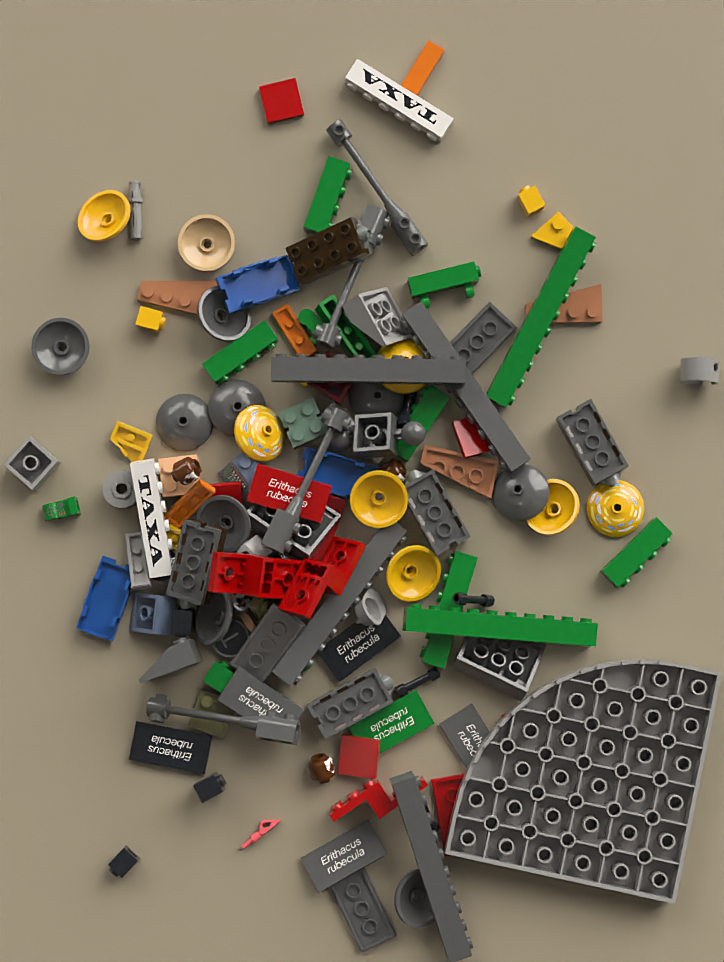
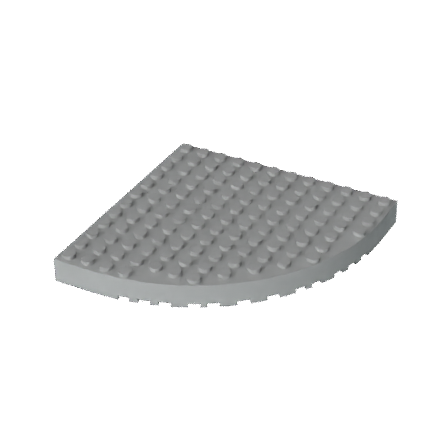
[444,659,722,904]

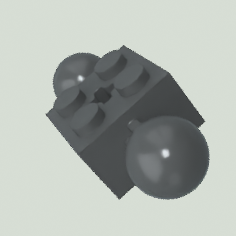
[330,412,426,459]

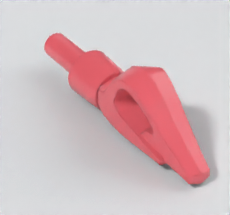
[241,820,281,849]

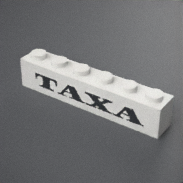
[345,59,454,142]
[130,458,175,578]

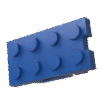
[215,255,300,314]
[298,447,379,499]
[76,556,132,641]

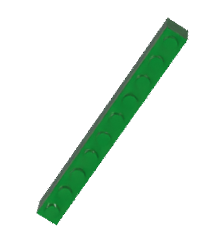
[486,226,596,407]
[402,604,598,647]

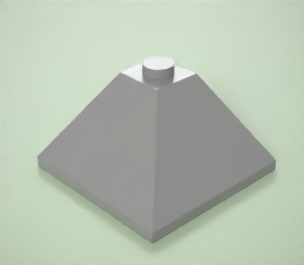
[342,287,412,347]

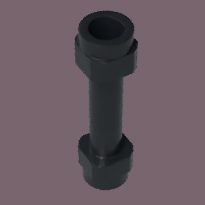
[398,392,417,429]
[452,592,495,607]
[394,666,441,698]

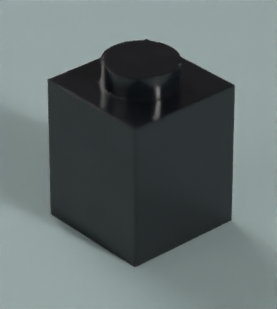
[108,845,140,878]

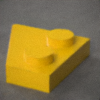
[531,211,573,250]
[110,421,153,462]

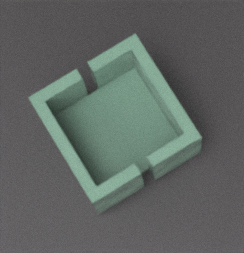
[278,397,327,450]

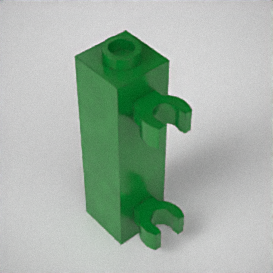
[407,261,481,309]

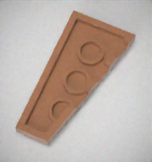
[137,281,218,315]
[525,284,602,323]
[420,445,499,499]

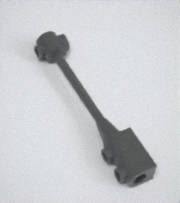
[326,119,428,256]
[312,203,390,350]
[261,407,351,555]
[146,693,301,745]

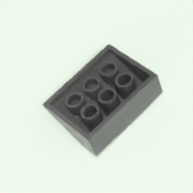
[247,503,341,560]
[451,636,546,701]
[139,637,203,683]

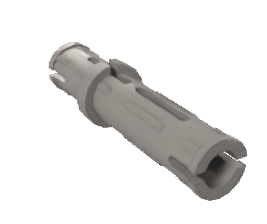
[128,181,143,240]

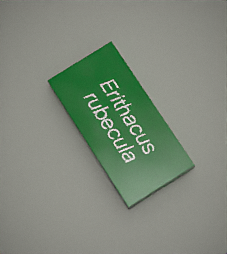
[349,690,435,754]

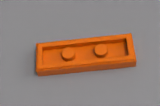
[401,40,445,96]
[271,303,318,357]
[164,479,215,528]

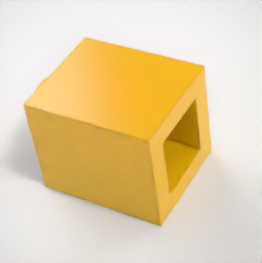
[517,185,546,218]
[135,306,166,333]

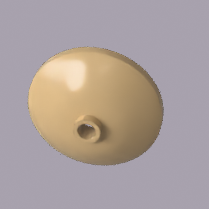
[178,214,235,272]

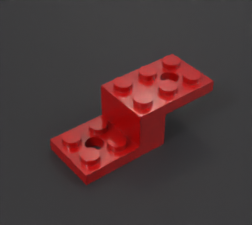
[278,536,366,619]
[208,552,303,599]
[329,776,428,822]

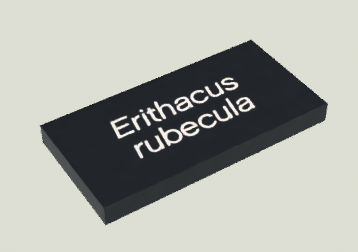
[319,614,401,682]
[129,721,213,774]

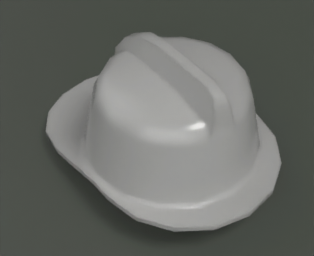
[355,589,386,626]

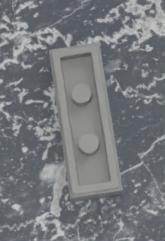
[125,531,151,590]

